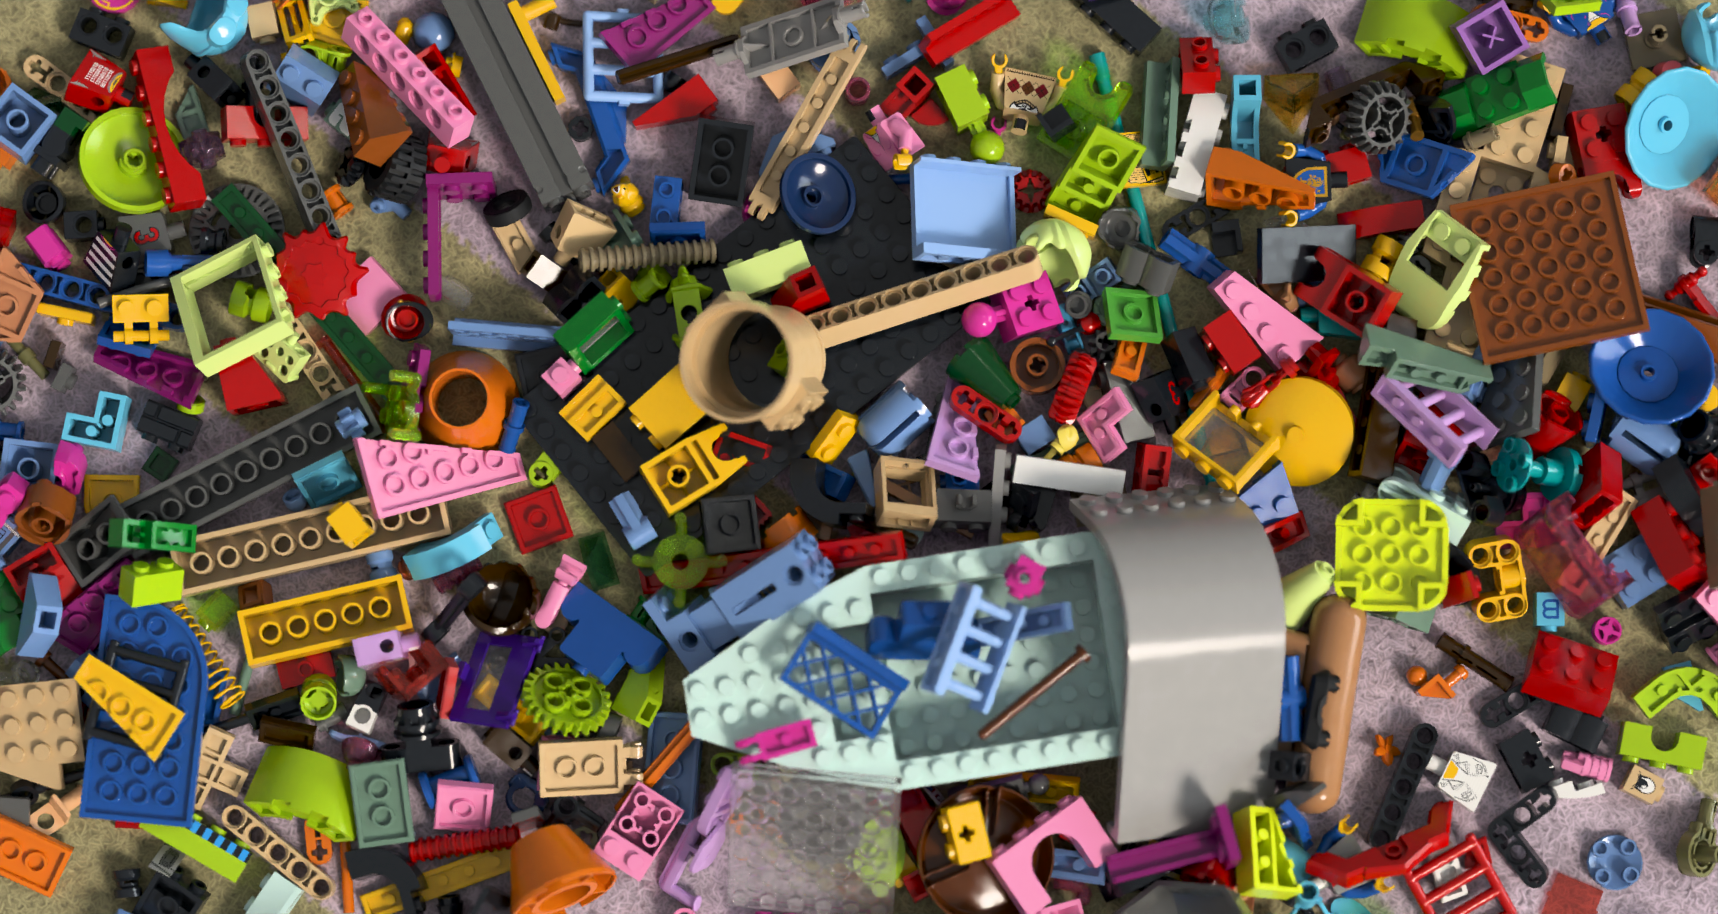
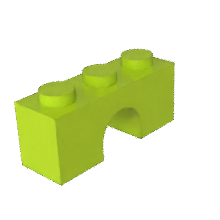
[1615,721,1708,775]

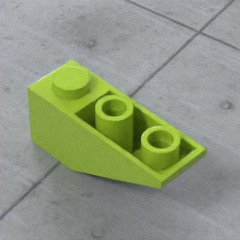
[611,642,667,728]

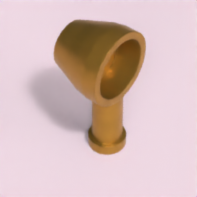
[1407,96,1424,141]

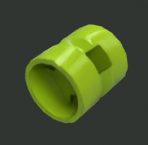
[228,280,273,324]
[300,673,337,721]

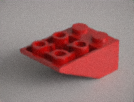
[3,542,85,608]

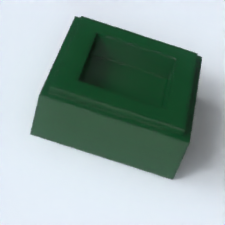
[141,446,180,482]

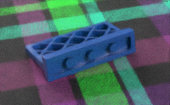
[778,621,910,740]

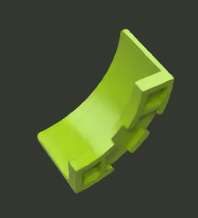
[1354,0,1470,81]
[243,745,357,843]

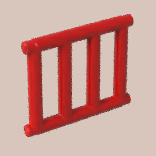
[1403,832,1518,914]

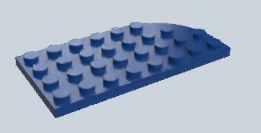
[79,594,209,828]

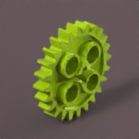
[520,662,612,737]

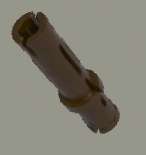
[1435,632,1515,692]

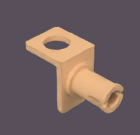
[30,784,82,836]

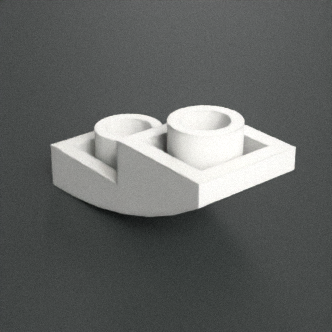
[1545,777,1605,799]

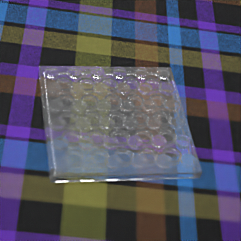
[727,762,902,914]

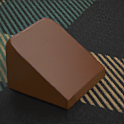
[238,579,273,611]

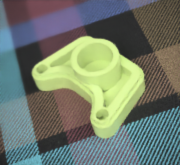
[308,0,360,26]

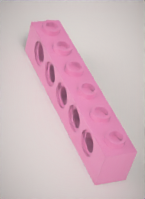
[341,6,475,149]

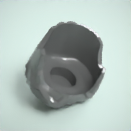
[1097,205,1141,251]

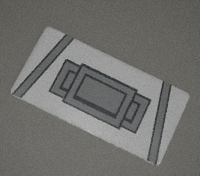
[148,842,186,877]

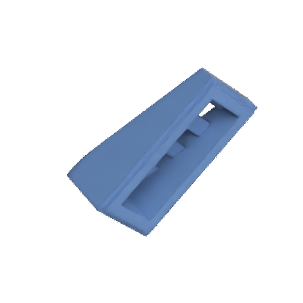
[847,449,875,508]

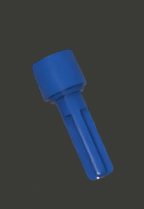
[144,249,214,277]

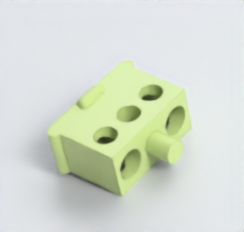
[253,331,311,383]

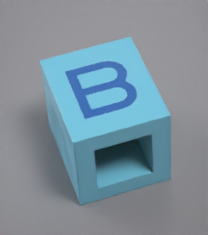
[1533,592,1565,632]

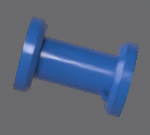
[418,754,482,810]

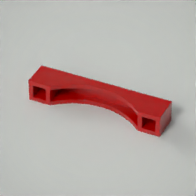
[129,45,207,213]

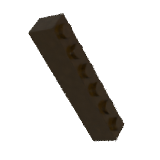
[1347,313,1418,484]

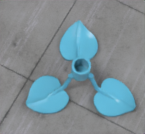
[1283,836,1371,914]

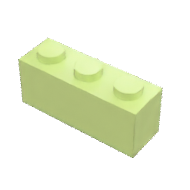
[723,239,811,299]

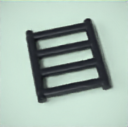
[82,639,190,760]

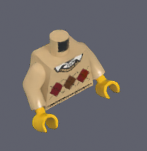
[990,53,1075,136]

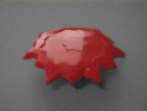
[276,222,369,320]

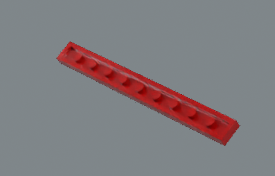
[638,530,907,594]

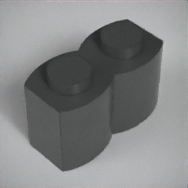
[1115,240,1181,297]

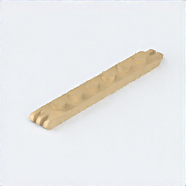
[748,35,867,221]

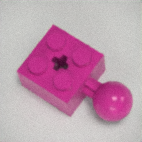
[961,270,1064,344]

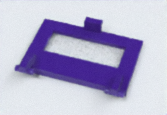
[449,631,546,729]

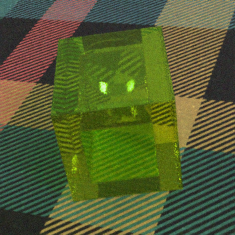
[195,589,240,633]

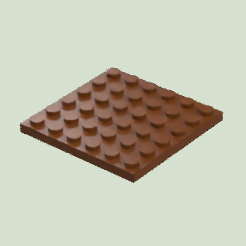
[1449,170,1650,365]

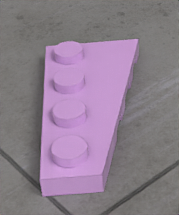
[924,376,980,483]

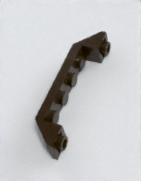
[1303,61,1446,148]

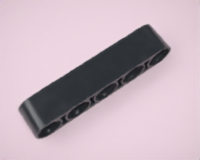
[1367,723,1438,848]

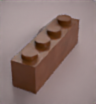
[338,61,413,167]

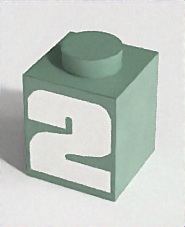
[323,98,350,141]

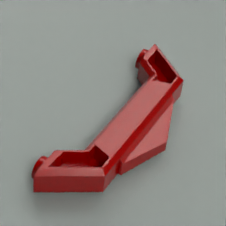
[1306,800,1453,888]

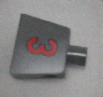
[118,212,187,269]

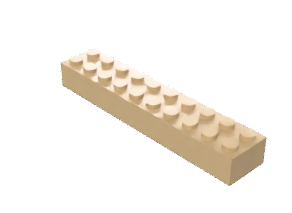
[170,496,454,598]

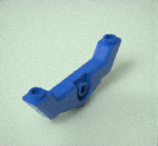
[547,42,630,198]

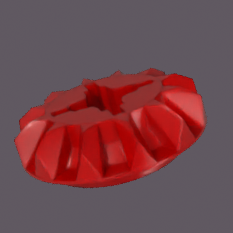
[1014,169,1052,213]

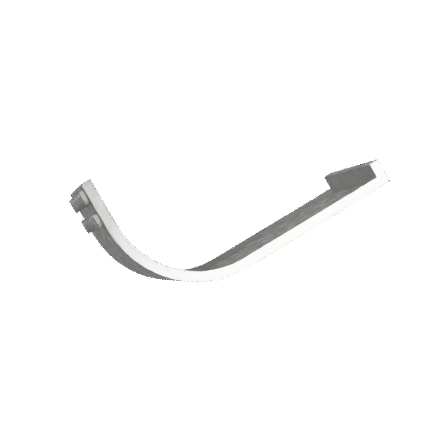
[1069,481,1286,844]

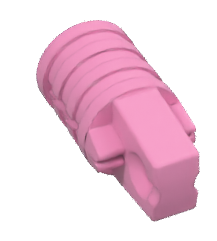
[1560,750,1613,783]

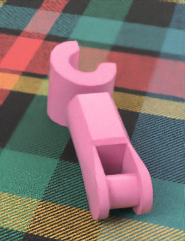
[535,554,587,629]

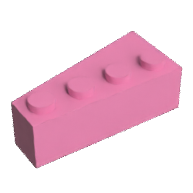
[1206,270,1324,372]

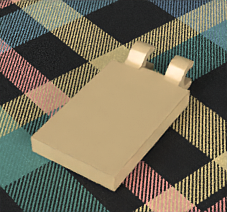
[538,736,643,798]

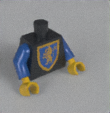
[1276,141,1348,227]

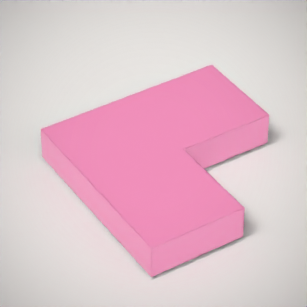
[1076,387,1133,464]

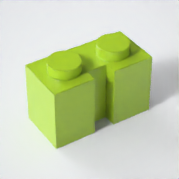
[118,557,184,608]

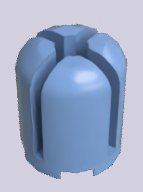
[857,380,936,457]
[1600,413,1681,476]

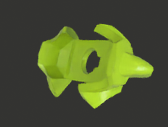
[665,265,713,350]

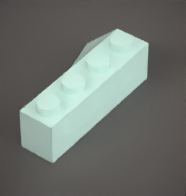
[243,871,304,914]

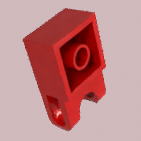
[1564,102,1642,199]
[1293,246,1403,338]

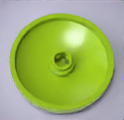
[78,107,189,214]

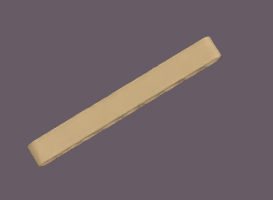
[806,245,1043,348]

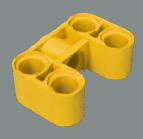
[1463,534,1528,622]

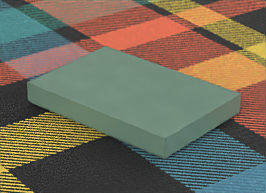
[348,758,415,849]

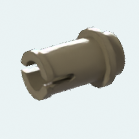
[1462,123,1500,152]

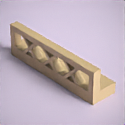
[1555,491,1638,595]

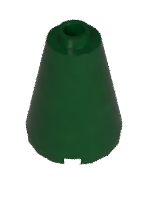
[946,337,1021,410]

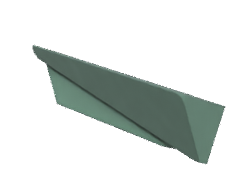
[1357,323,1494,394]

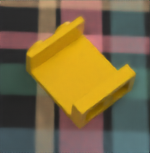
[629,364,706,450]

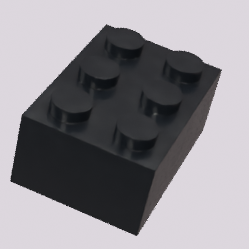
[688,114,755,207]

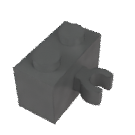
[933,488,992,534]

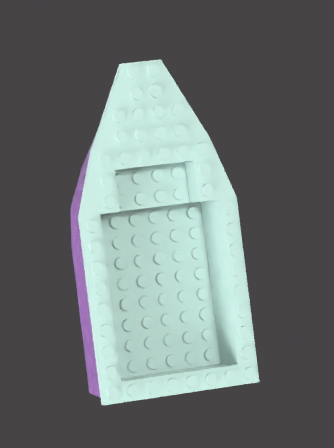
[683,531,1125,790]

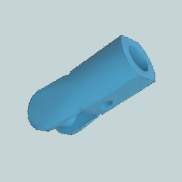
[1056,303,1085,355]

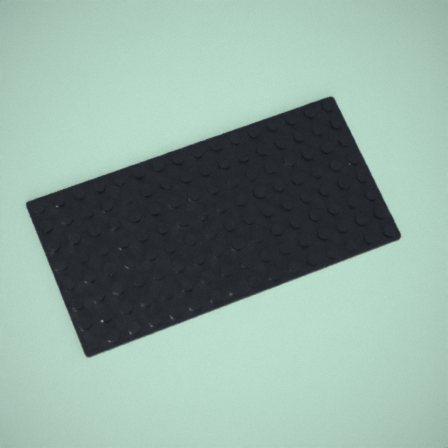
[523,137,991,577]

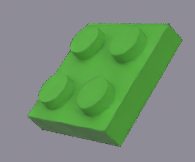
[1102,287,1163,344]

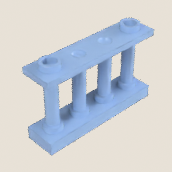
[920,581,1027,714]

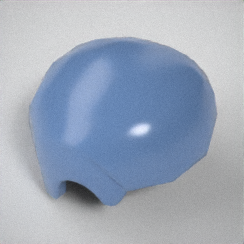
[413,11,455,52]

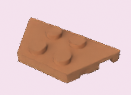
[0,246,45,343]

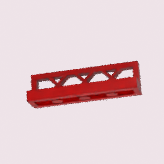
[918,0,1021,68]

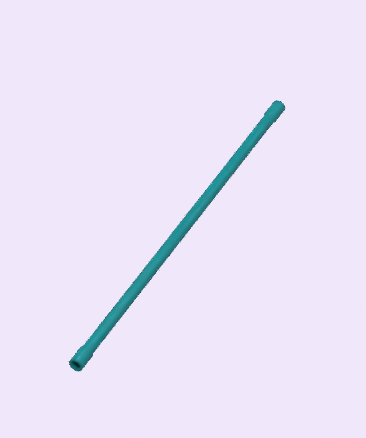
[1089,52,1217,485]

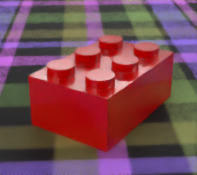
[1630,495,1708,592]
[1520,630,1619,717]

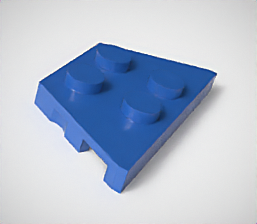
[1378,133,1476,200]

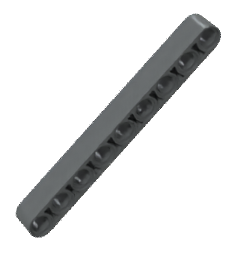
[239,49,347,249]

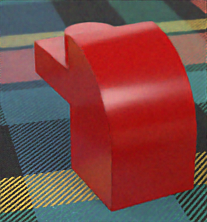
[879,65,936,120]

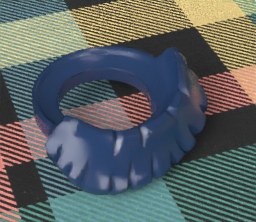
[505,773,549,813]

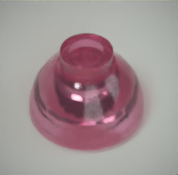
[341,737,380,769]

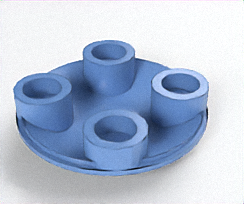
[1587,834,1643,890]

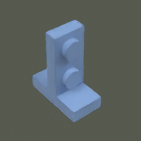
[881,15,954,81]

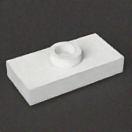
[1427,841,1468,903]

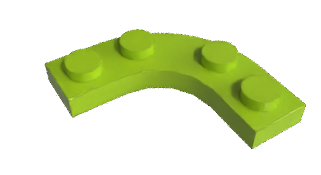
[1630,666,1718,719]

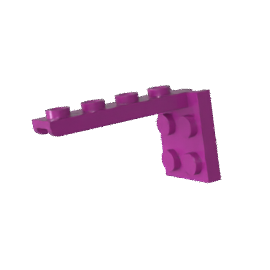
[422,172,497,302]
[1105,803,1241,885]

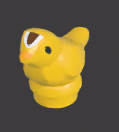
[611,176,645,217]

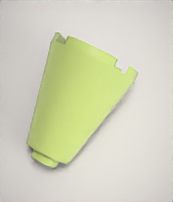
[1280,560,1335,631]

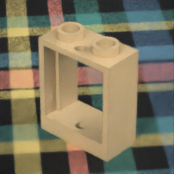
[873,455,938,532]

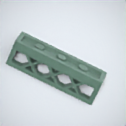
[1138,57,1181,171]

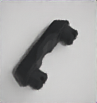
[1301,670,1341,750]

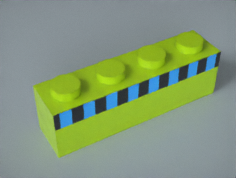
[138,813,253,883]

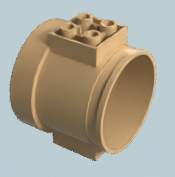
[680,291,829,431]

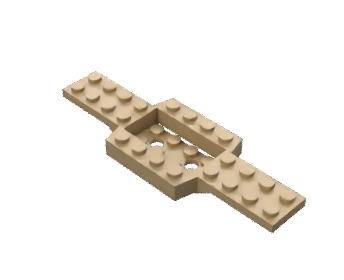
[1420,54,1566,356]

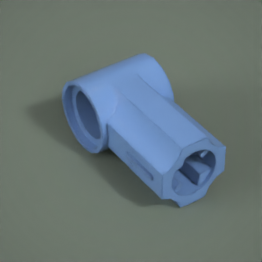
[1419,449,1464,492]
[608,491,658,550]

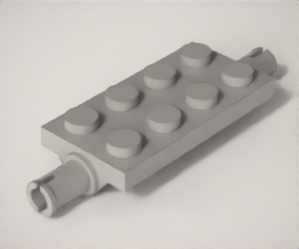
[713,0,869,79]

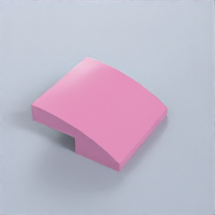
[346,256,407,336]

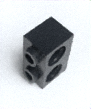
[68,6,136,61]
[1273,18,1339,76]

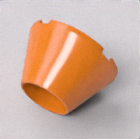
[416,350,520,451]
[510,824,617,914]

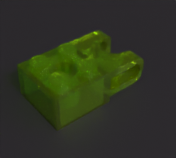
[1036,60,1133,160]

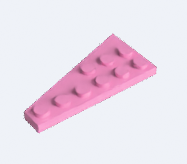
[353,437,527,520]

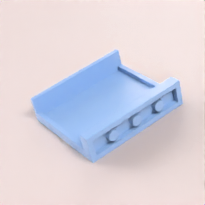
[910,154,1021,265]

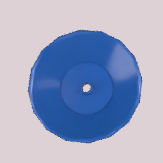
[1588,308,1715,425]

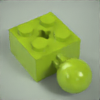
[934,64,1005,164]

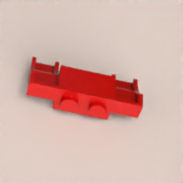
[865,787,935,904]

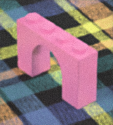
[985,795,1118,914]

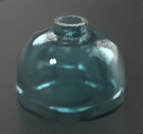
[1203,0,1250,45]

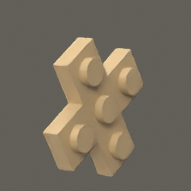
[195,724,249,811]

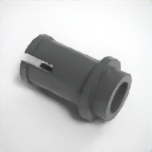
[314,702,349,732]

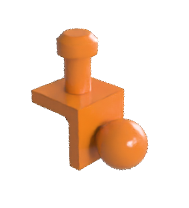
[1406,664,1468,699]

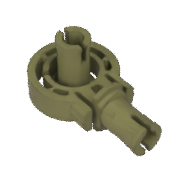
[1676,798,1718,877]

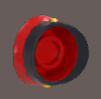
[381,294,434,343]

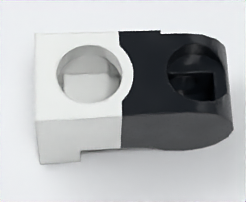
[346,679,389,737]

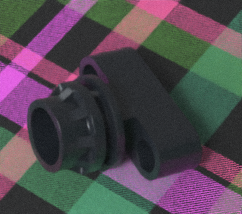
[1677,409,1718,465]
[1455,450,1527,528]
[379,699,462,773]

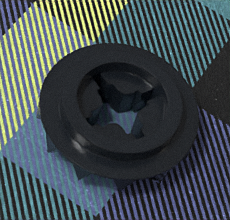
[335,146,366,187]

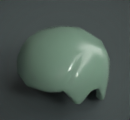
[334,654,366,697]

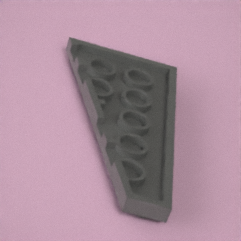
[1467,353,1544,452]

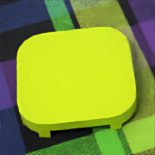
[1334,498,1449,612]

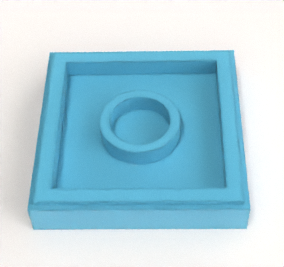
[292,450,363,509]

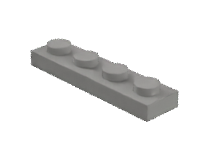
[988,443,1012,547]

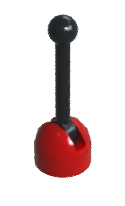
[1046,312,1101,347]

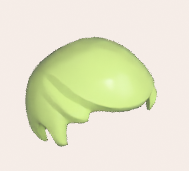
[1016,218,1092,292]

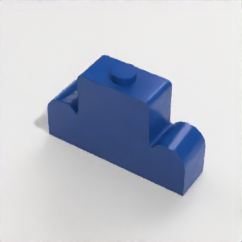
[560,581,668,686]
[865,601,981,660]

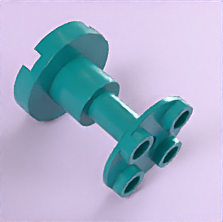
[1491,437,1583,503]

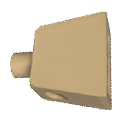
[550,198,617,267]

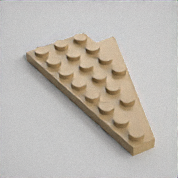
[0,678,87,790]

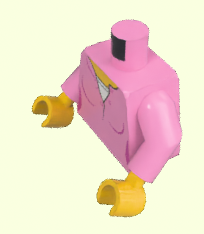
[863,105,925,172]

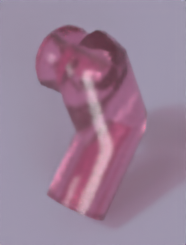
[1053,878,1092,905]

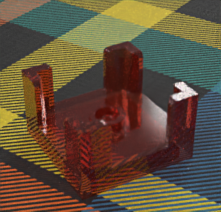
[373,639,449,701]

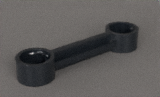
[420,571,488,647]

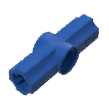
[1157,228,1232,285]
[1278,655,1307,741]

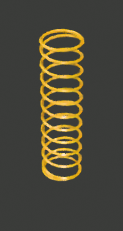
[170,603,245,709]

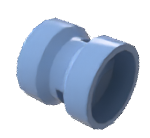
[365,550,398,580]

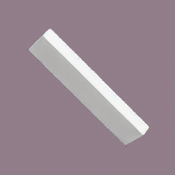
[1012,454,1126,496]

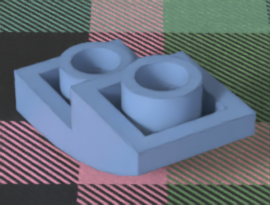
[1060,257,1122,301]

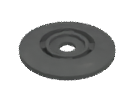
[189,183,285,279]

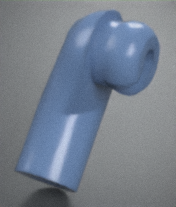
[370,197,412,220]

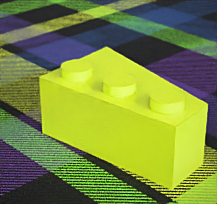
[1233,805,1303,900]

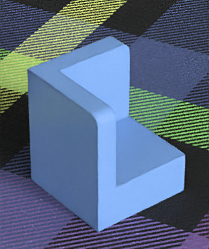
[1013,415,1056,456]

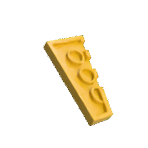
[74,654,185,762]

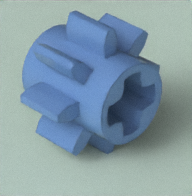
[334,406,369,439]

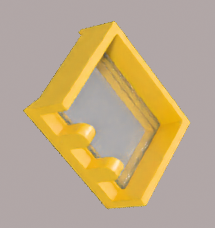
[1172,389,1281,495]

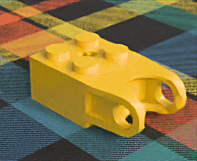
[639,423,748,517]

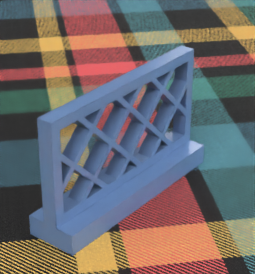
[448,318,561,352]

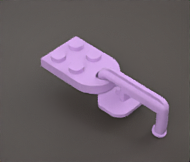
[659,761,758,911]

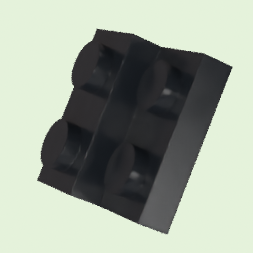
[1653,582,1718,654]
[132,865,211,914]

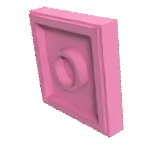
[434,779,494,832]

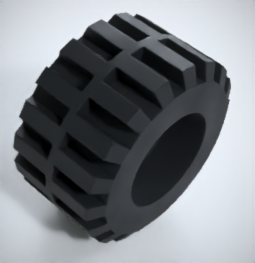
[363,135,427,204]

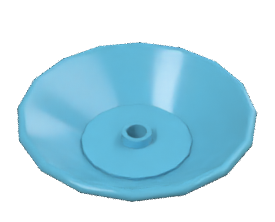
[1625,66,1718,191]

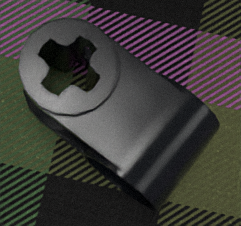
[1689,215,1718,268]

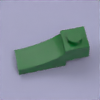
[108,518,197,553]

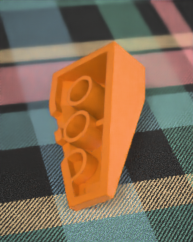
[1205,146,1315,210]

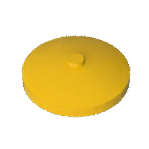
[1244,376,1355,487]

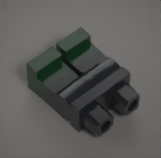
[30,106,91,181]

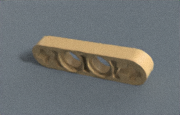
[23,55,113,124]
[292,318,346,401]

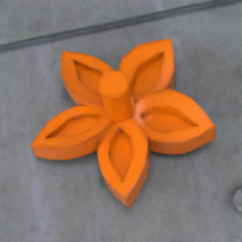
[1373,734,1401,766]

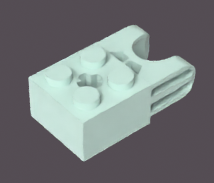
[1378,463,1472,546]

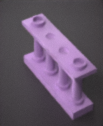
[1370,374,1499,469]

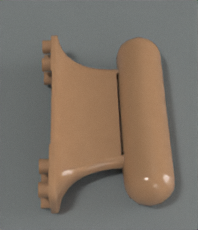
[1278,594,1367,814]

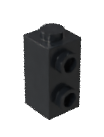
[1160,326,1216,393]

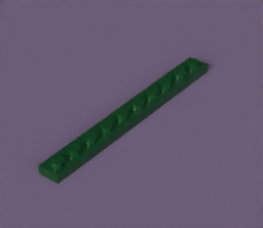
[211,183,403,409]

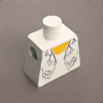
[1425,751,1497,812]

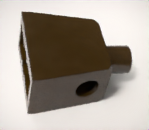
[480,727,539,776]

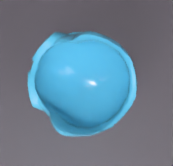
[160,0,248,57]

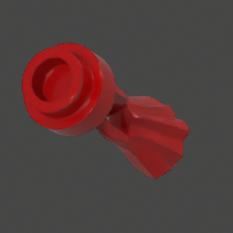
[1240,356,1300,409]

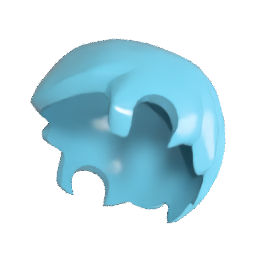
[1681,2,1718,72]

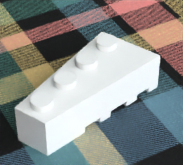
[1164,92,1230,203]

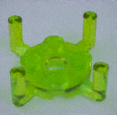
[361,370,422,442]
[632,512,728,609]

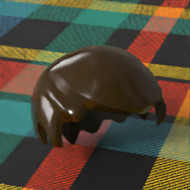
[464,560,541,637]

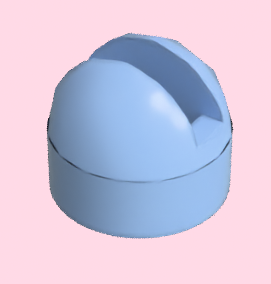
[282,488,307,512]

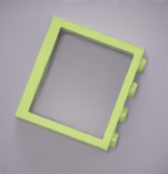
[169,234,295,377]

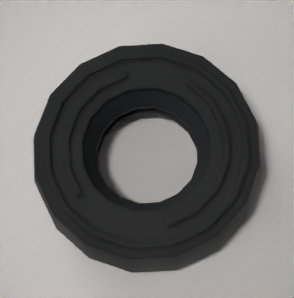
[483,189,532,228]

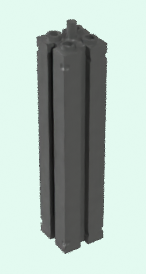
[441,0,595,214]

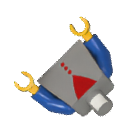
[1307,814,1395,899]

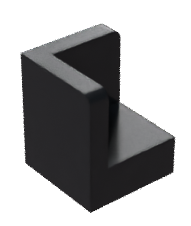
[1036,103,1077,142]
[1210,218,1243,258]

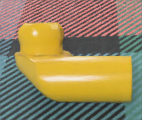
[394,17,414,45]

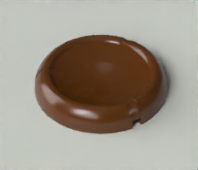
[917,785,1054,914]

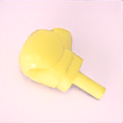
[1043,424,1079,459]

